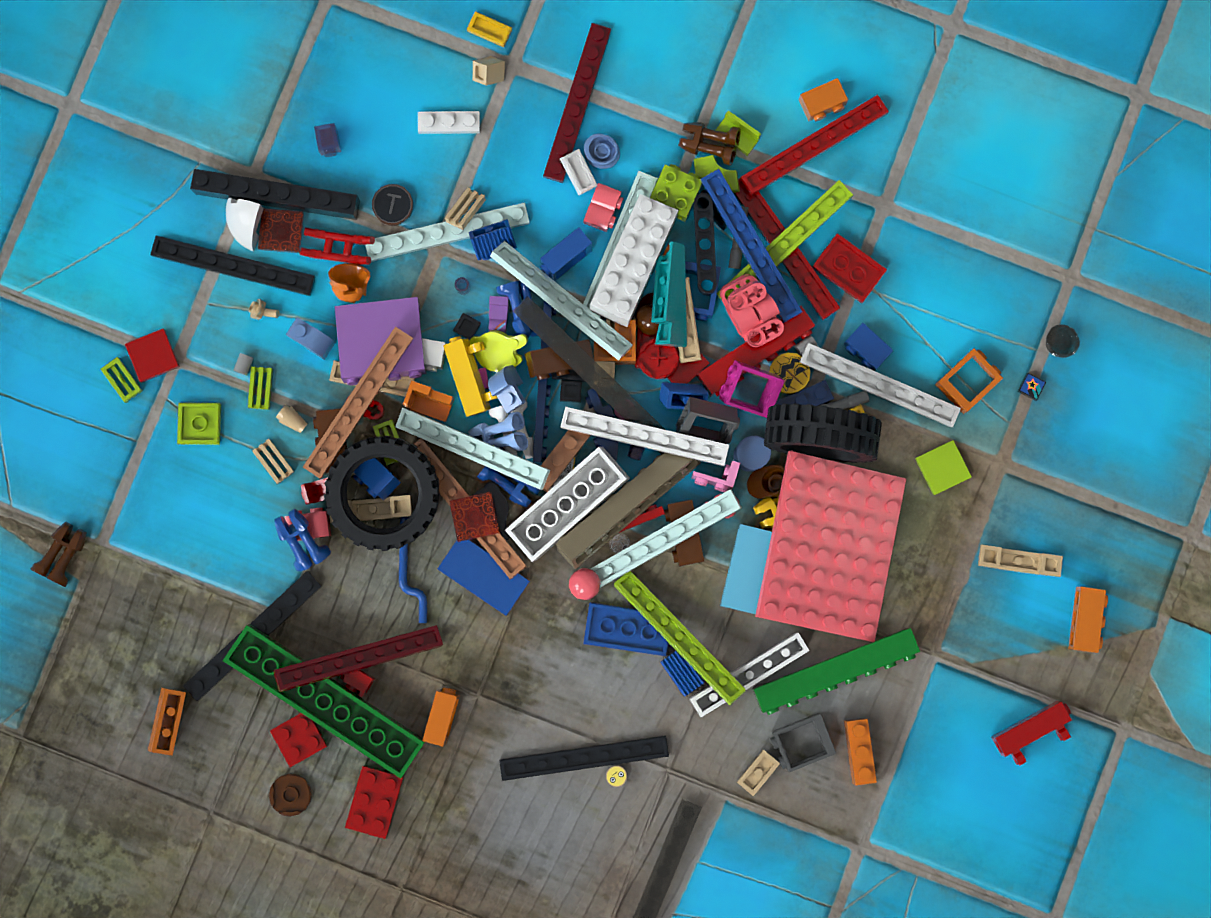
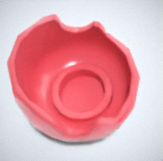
[569,568,601,600]

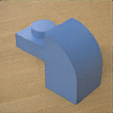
[286,317,335,360]
[488,365,526,413]

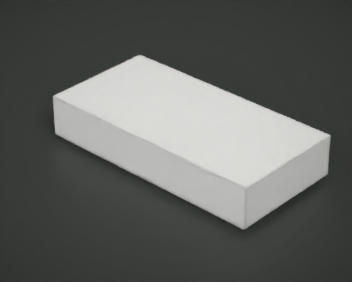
[560,149,597,195]

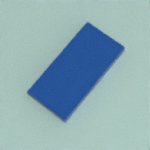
[437,535,530,616]
[583,602,668,656]

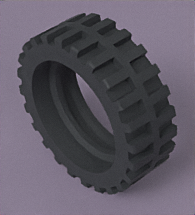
[764,404,882,463]
[324,436,440,551]

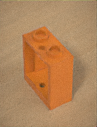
[935,348,1003,415]
[422,687,460,747]

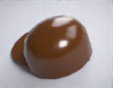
[635,293,659,335]
[747,465,785,499]

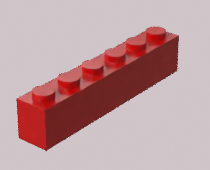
[697,305,815,397]

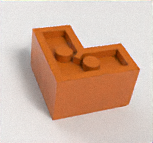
[594,320,636,365]
[403,380,454,422]

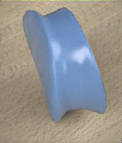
[584,134,620,169]
[733,436,771,472]

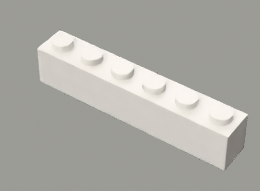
[689,633,809,717]

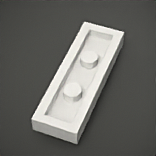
[418,111,480,134]

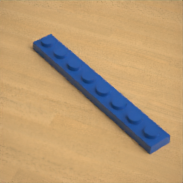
[701,169,802,323]

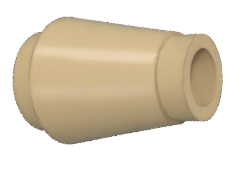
[276,405,308,433]

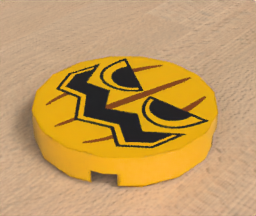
[769,352,811,394]

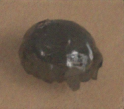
[1046,325,1080,358]

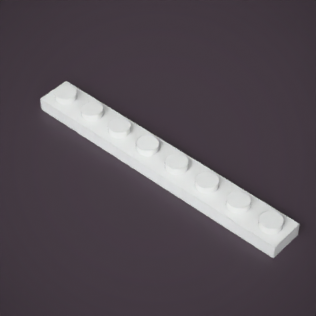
[799,343,961,428]
[561,407,729,466]

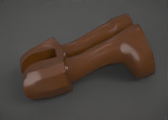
[678,122,741,166]
[30,522,87,587]

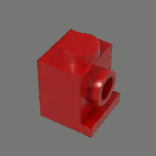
[340,670,375,697]

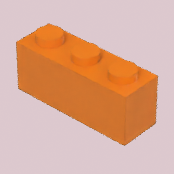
[1068,587,1108,653]
[148,688,186,756]
[844,718,877,785]

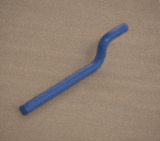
[399,517,427,623]

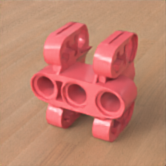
[720,274,784,347]

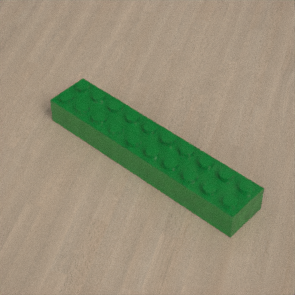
[223,624,425,779]

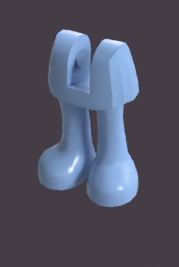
[468,412,528,451]

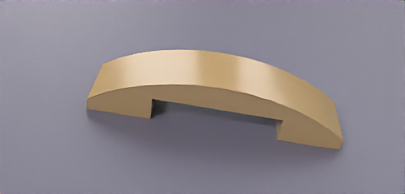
[330,495,412,523]
[978,545,1063,577]

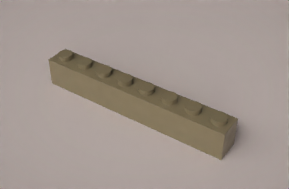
[556,453,701,569]

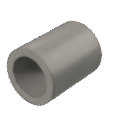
[795,335,818,356]
[233,353,254,376]

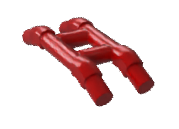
[300,227,375,265]

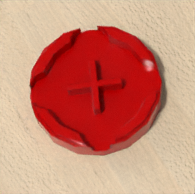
[638,338,680,380]

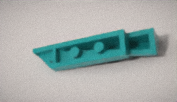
[651,242,687,347]

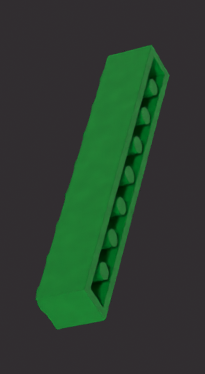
[752,628,920,715]

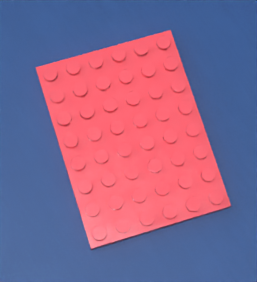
[755,451,906,642]

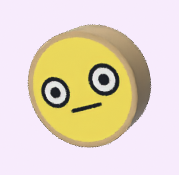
[606,765,627,787]

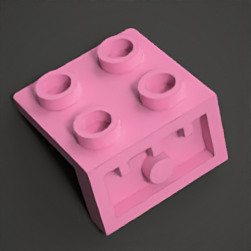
[691,461,740,492]

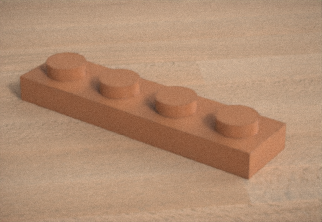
[541,430,591,492]

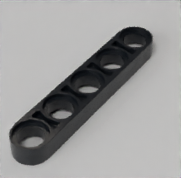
[693,193,717,295]

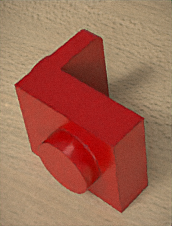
[301,478,327,505]

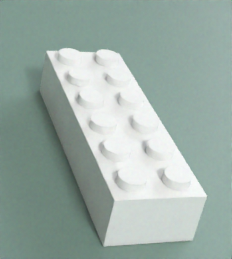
[590,194,678,327]
[505,447,630,562]

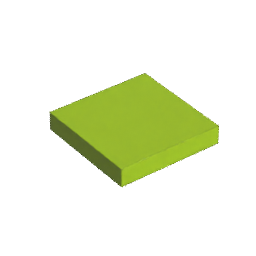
[177,403,221,445]
[915,440,972,496]

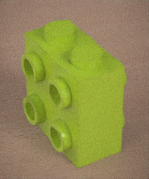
[650,164,702,222]

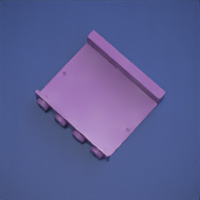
[335,297,427,385]

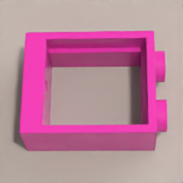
[719,360,785,418]

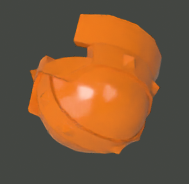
[328,263,370,303]

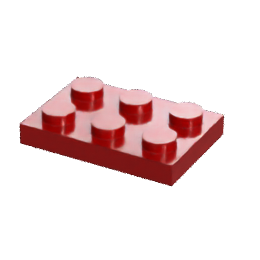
[812,233,887,304]
[345,765,404,839]

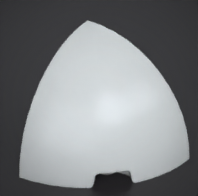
[226,198,263,252]

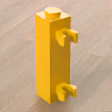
[443,336,498,417]

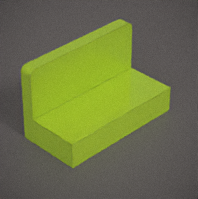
[715,111,761,156]

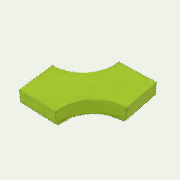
[694,155,740,193]

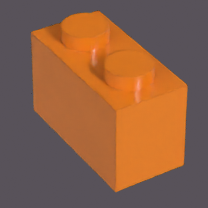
[799,78,848,122]

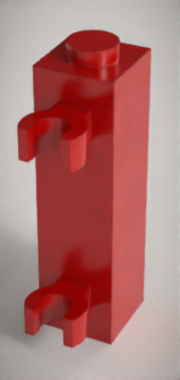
[991,701,1072,766]

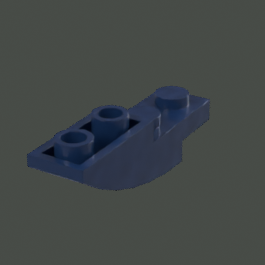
[585,388,618,462]

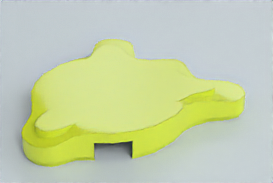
[469,330,528,372]

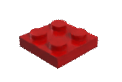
[270,713,328,767]

